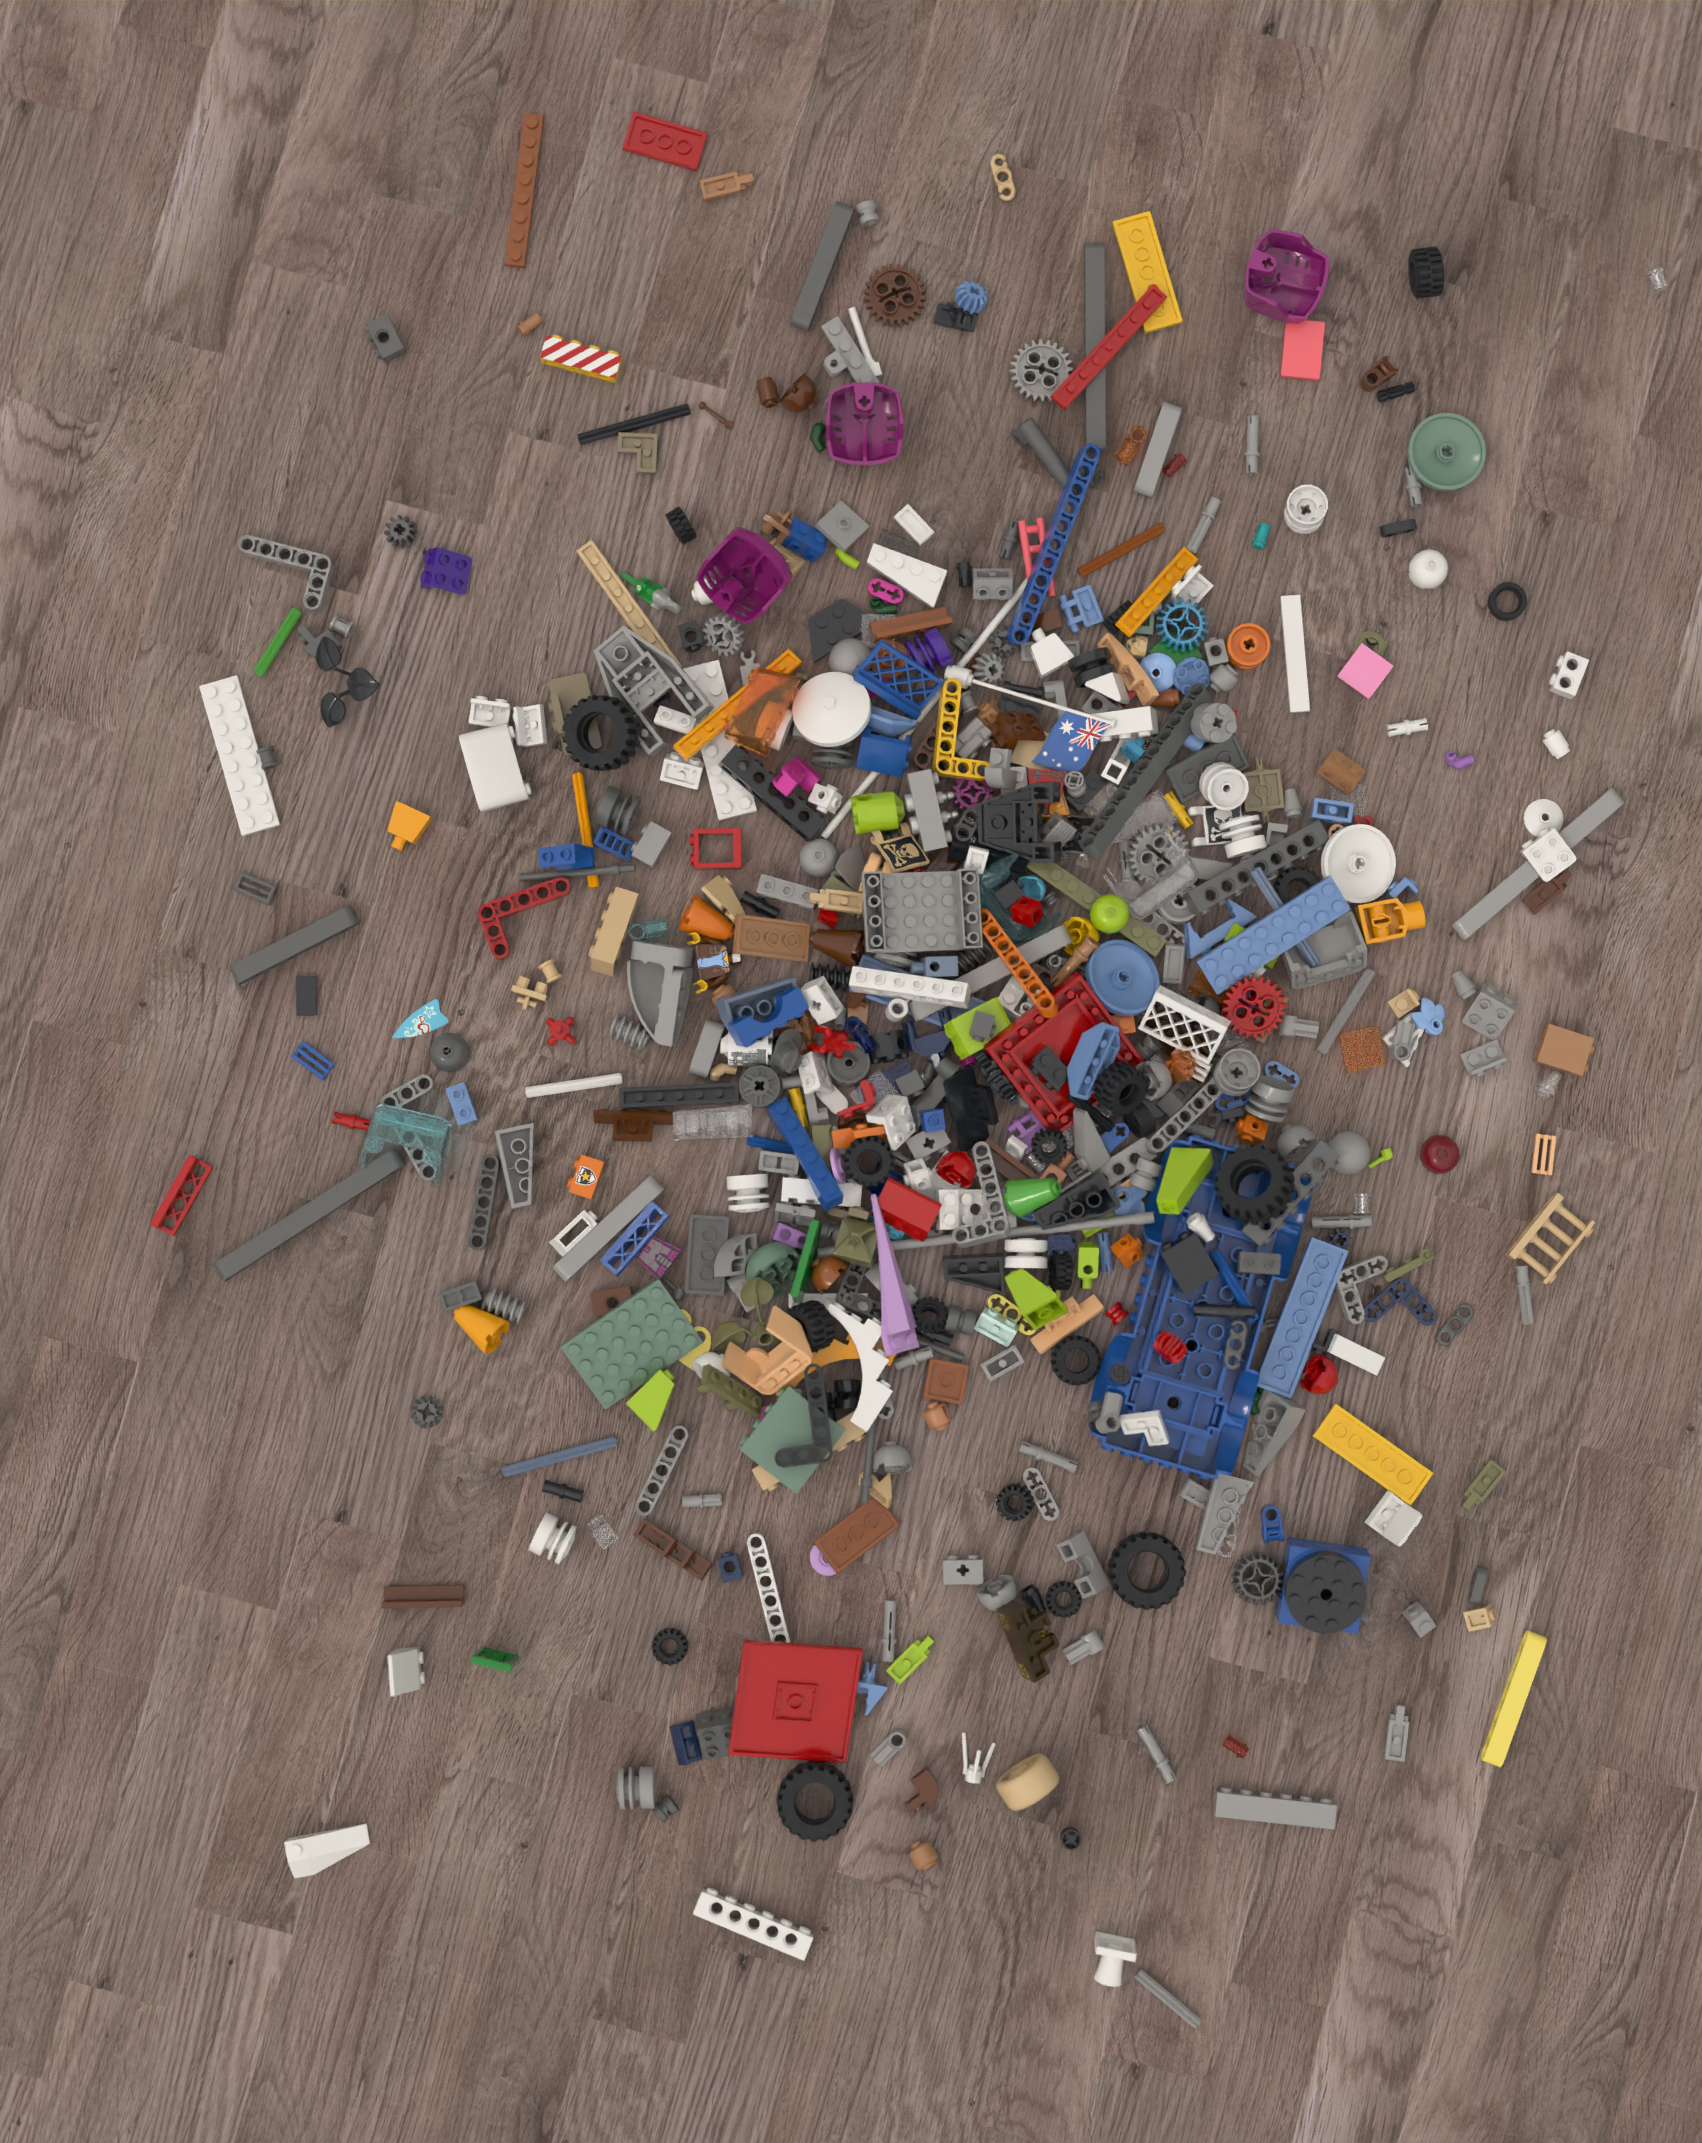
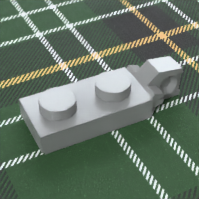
[1384,1704,1409,1762]

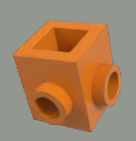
[1235,1114,1269,1147]
[1110,1233,1145,1269]

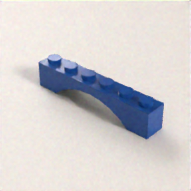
[767,1097,844,1212]

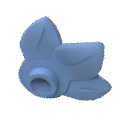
[1113,1186,1147,1216]

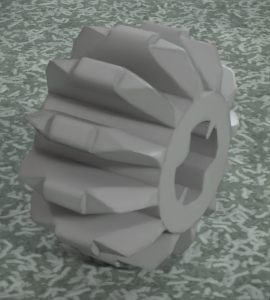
[972,653,1005,685]

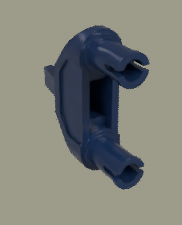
[901,1009,953,1070]

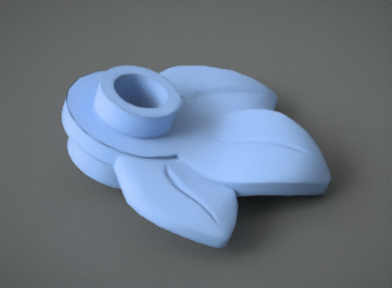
[1411,998,1445,1036]

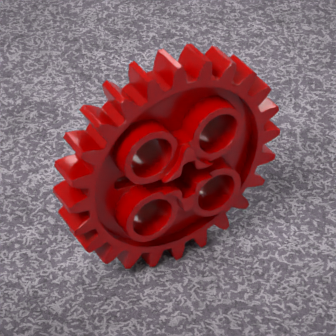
[1221,974,1287,1039]

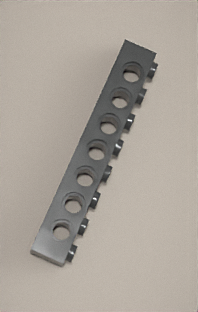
[1182,820,1329,916]

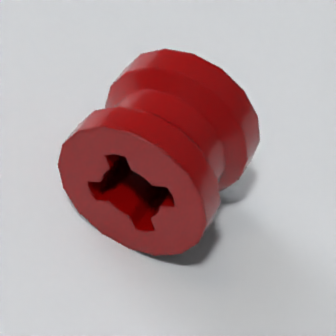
[1104,1301,1129,1326]

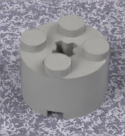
[1190,703,1237,743]

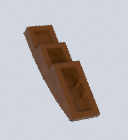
[633,1518,713,1581]

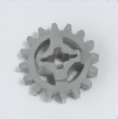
[703,613,745,656]

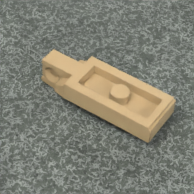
[808,889,863,914]

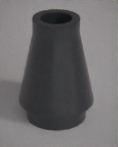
[1020,1584,1046,1613]

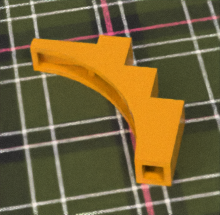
[775,1334,896,1400]

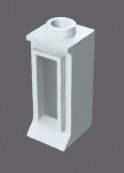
[549,1210,598,1257]

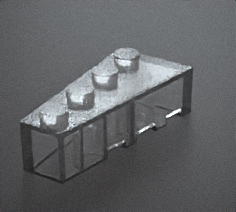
[1110,788,1180,845]
[673,1104,753,1141]

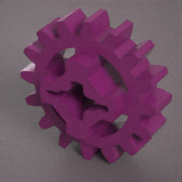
[952,771,994,811]

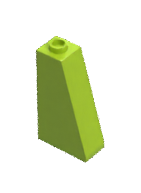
[1157,1147,1214,1214]

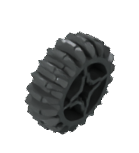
[1231,1551,1284,1606]

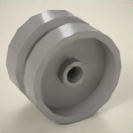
[1156,879,1196,925]

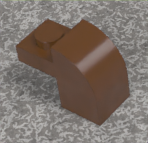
[905,1767,939,1813]

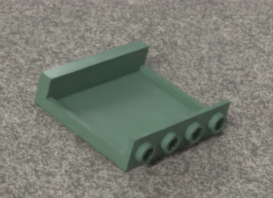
[739,1386,846,1494]

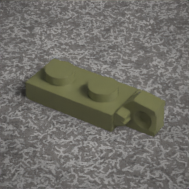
[1382,1248,1435,1284]
[1460,1459,1507,1510]

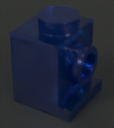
[1047,1235,1076,1255]

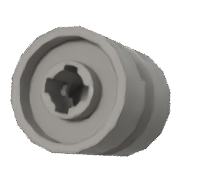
[1129,1157,1163,1192]

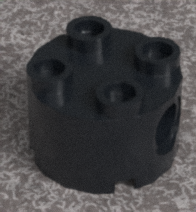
[866,1030,909,1064]

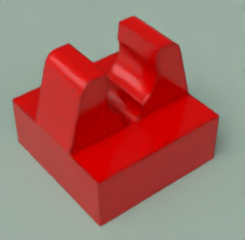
[816,908,840,929]

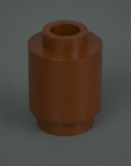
[756,377,780,408]

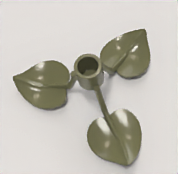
[712,1277,783,1350]

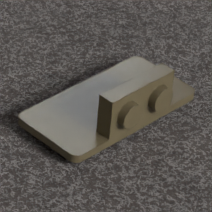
[548,672,602,756]

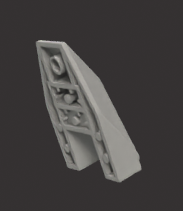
[594,626,715,757]

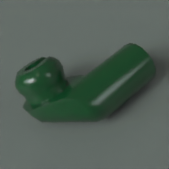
[870,597,898,616]
[1250,1386,1263,1415]

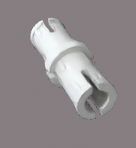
[1386,718,1428,737]

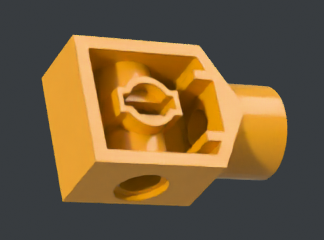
[1355,898,1426,946]

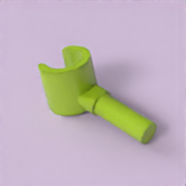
[1368,1148,1393,1169]

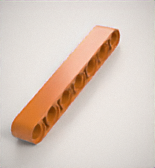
[981,909,1058,1018]

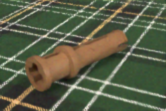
[1050,935,1100,987]

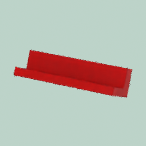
[150,1155,213,1236]

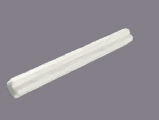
[525,1073,623,1098]

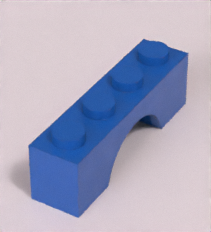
[726,986,809,1048]

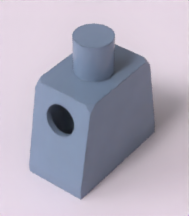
[910,956,958,978]

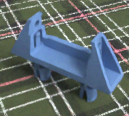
[1184,898,1257,958]
[857,1661,888,1716]

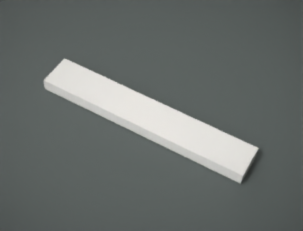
[1280,595,1310,713]

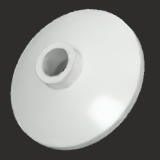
[1524,799,1563,837]

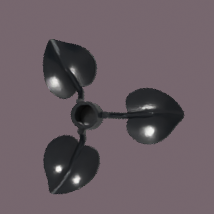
[316,637,380,728]

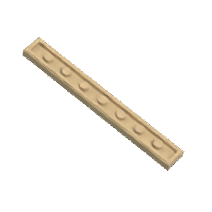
[576,540,682,667]

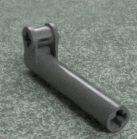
[1011,417,1088,502]

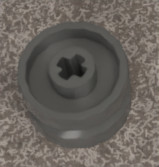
[827,1041,872,1088]

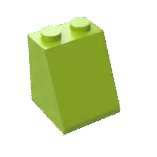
[943,997,1011,1060]
[1004,1268,1069,1330]
[626,1369,676,1432]

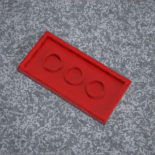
[622,111,708,172]

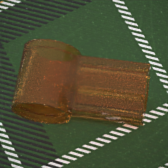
[1114,426,1147,466]

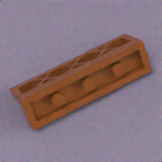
[869,607,953,643]

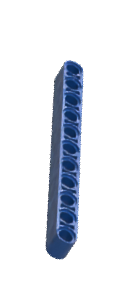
[1007,444,1101,645]

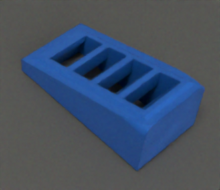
[593,826,634,862]

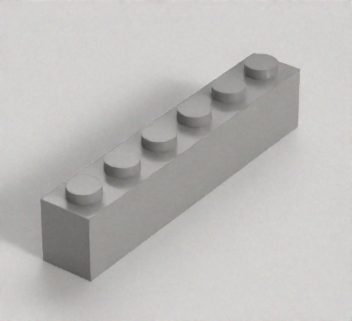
[1213,1787,1337,1830]

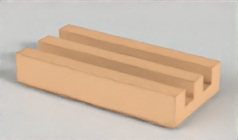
[1531,1134,1556,1175]

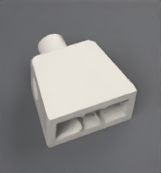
[1030,628,1074,679]

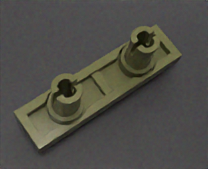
[697,1364,763,1417]

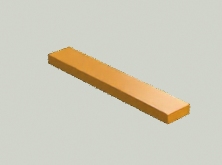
[1115,547,1199,638]

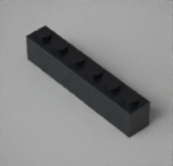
[619,1082,740,1109]

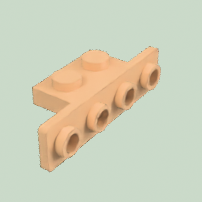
[1030,1294,1104,1354]

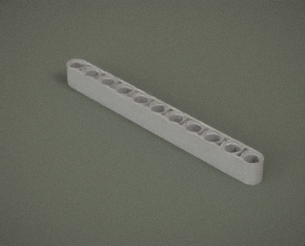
[1451,788,1625,940]

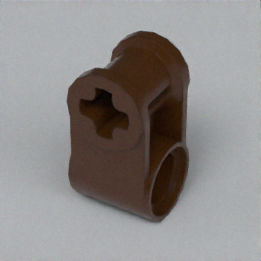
[1360,356,1399,392]

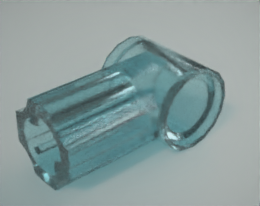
[628,919,668,942]

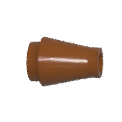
[1152,688,1180,707]

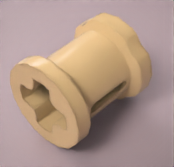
[538,959,563,984]

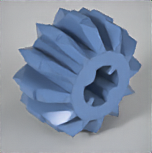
[954,280,988,314]

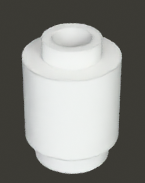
[1542,729,1570,759]

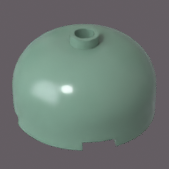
[745,1242,801,1299]

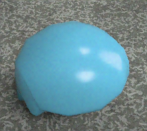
[1019,875,1046,902]

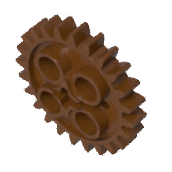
[864,263,927,328]

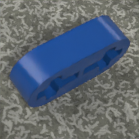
[1214,1090,1251,1112]

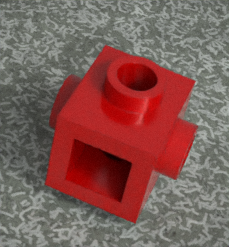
[1010,896,1043,929]

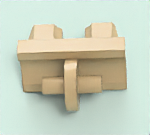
[511,976,548,1011]

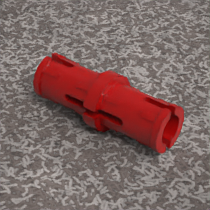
[332,1111,374,1132]

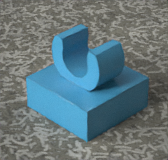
[1120,737,1145,763]

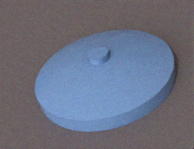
[1085,940,1160,1016]

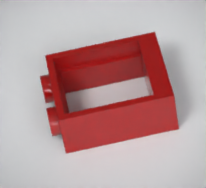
[690,828,742,870]

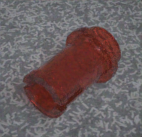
[1162,453,1187,478]
[1222,1735,1249,1759]

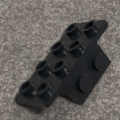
[943,1067,999,1152]

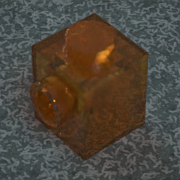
[1166,1049,1196,1082]

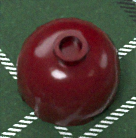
[1420,1135,1460,1174]

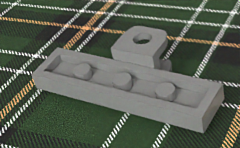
[821,316,879,383]

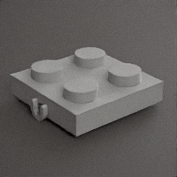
[774,1202,816,1227]

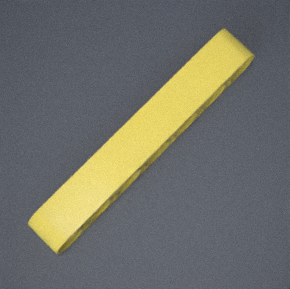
[1481,1630,1547,1767]

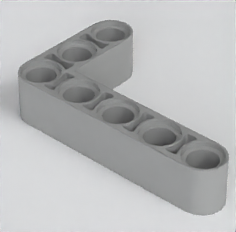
[238,535,334,613]
[380,1075,439,1181]
[952,1141,1011,1248]

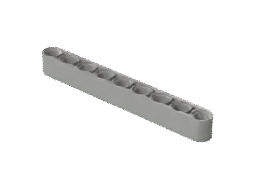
[907,925,1073,1022]

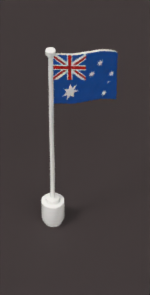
[944,665,1116,773]

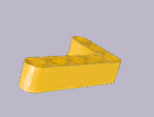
[933,678,989,781]

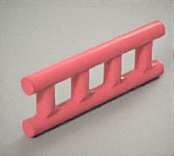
[1018,518,1056,599]

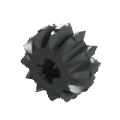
[384,515,418,549]

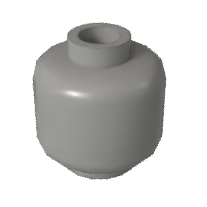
[1209,663,1239,693]

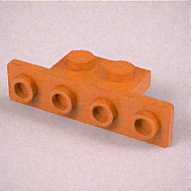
[831,1123,912,1150]

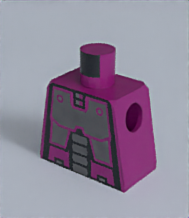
[632,1236,682,1281]

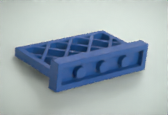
[853,639,944,720]

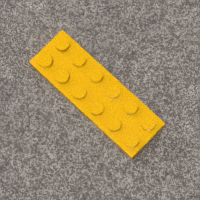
[1112,211,1183,334]
[1312,1404,1433,1506]

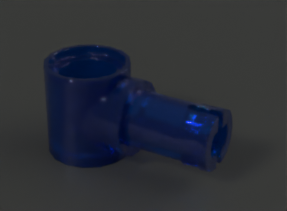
[844,1016,876,1054]

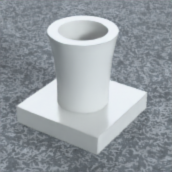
[1094,1931,1137,1987]

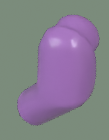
[1445,751,1475,769]

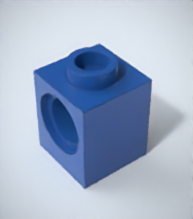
[919,1108,946,1132]

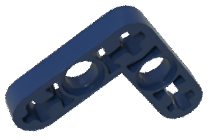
[1363,1278,1437,1326]

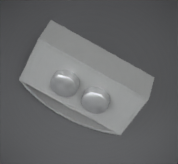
[904,769,958,852]

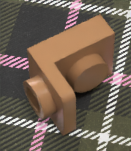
[978,698,1001,732]

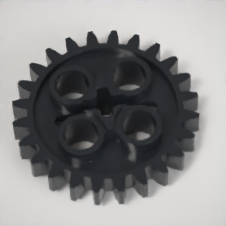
[974,1050,1020,1107]

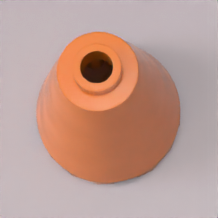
[678,894,735,941]

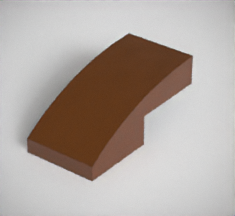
[1023,608,1063,639]

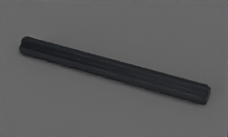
[577,403,691,445]

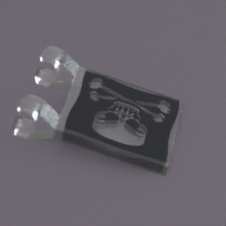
[1056,816,1097,869]

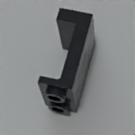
[1158,1230,1219,1295]

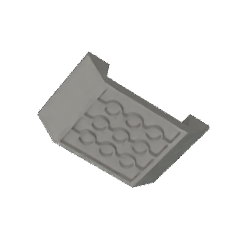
[861,868,983,953]

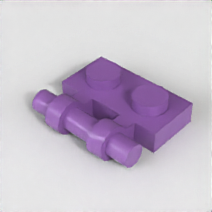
[1007,1108,1045,1154]

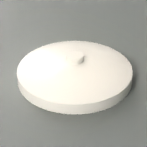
[792,672,871,747]
[1321,824,1396,903]

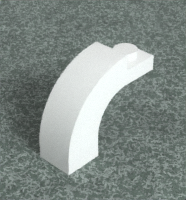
[1101,736,1143,785]

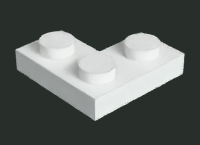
[1120,1410,1169,1446]

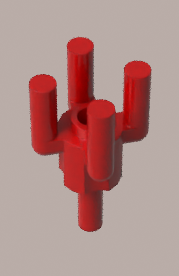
[546,1017,577,1047]
[808,1024,856,1058]

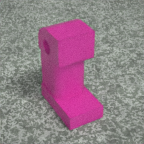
[772,756,822,797]

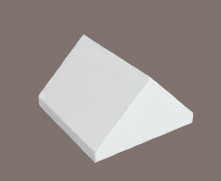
[1085,672,1130,704]

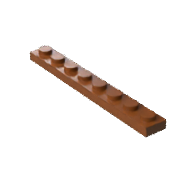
[505,113,544,269]

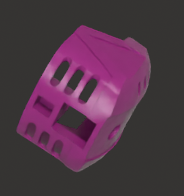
[1244,230,1329,324]
[826,382,904,465]
[697,527,793,623]

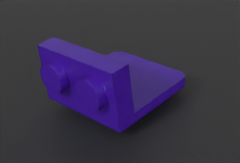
[420,547,472,595]

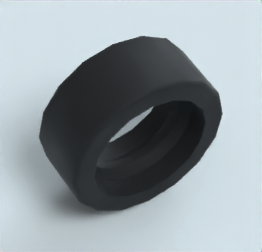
[1488,582,1527,621]
[1123,1102,1156,1139]

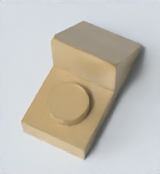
[858,1471,892,1509]

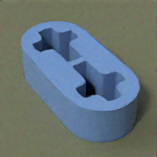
[1264,1061,1299,1088]

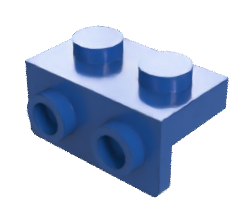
[782,518,827,562]

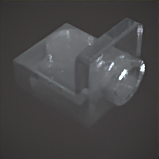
[587,1514,619,1550]

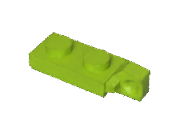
[886,1635,934,1685]

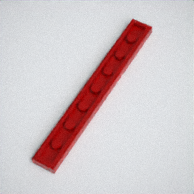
[1050,284,1167,411]

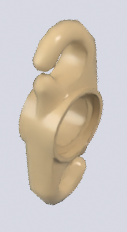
[990,154,1016,201]

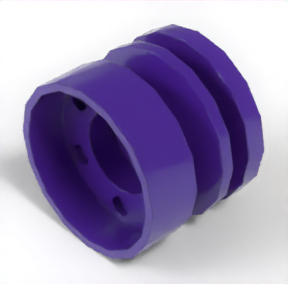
[905,627,953,676]

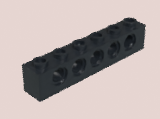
[718,744,825,842]

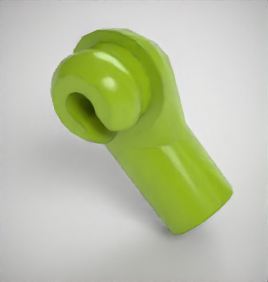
[835,548,860,570]

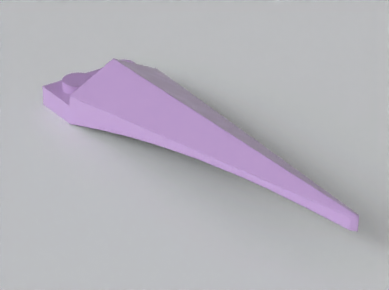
[871,1194,919,1356]

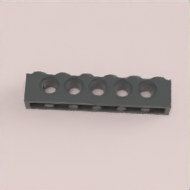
[1240,1140,1340,1246]

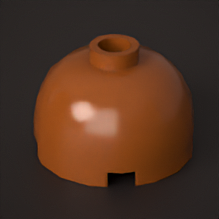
[811,1255,848,1295]

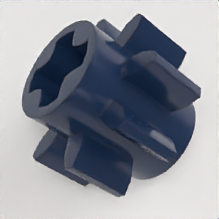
[1327,1228,1352,1249]

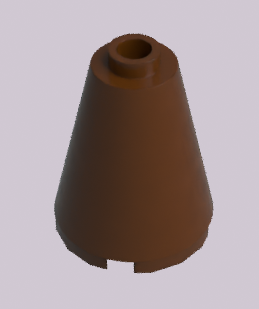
[810,929,866,968]

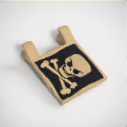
[870,822,930,873]

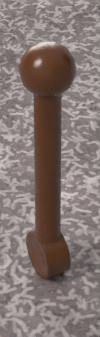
[699,402,733,429]

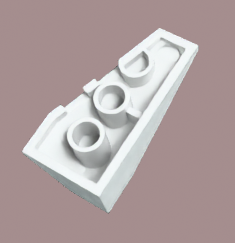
[284,1823,370,1878]

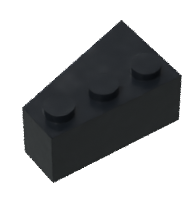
[943,1253,1005,1296]

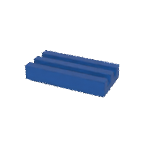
[291,1041,335,1080]

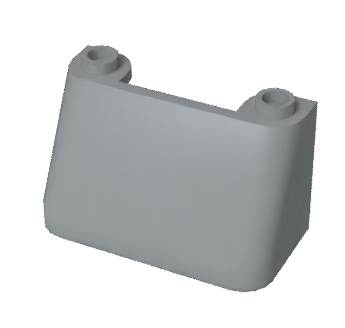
[1282,911,1368,989]

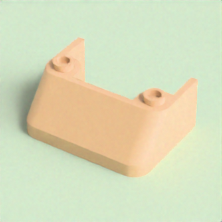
[721,1306,813,1395]

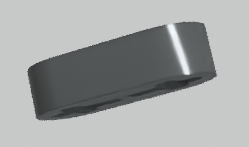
[1468,1566,1488,1605]

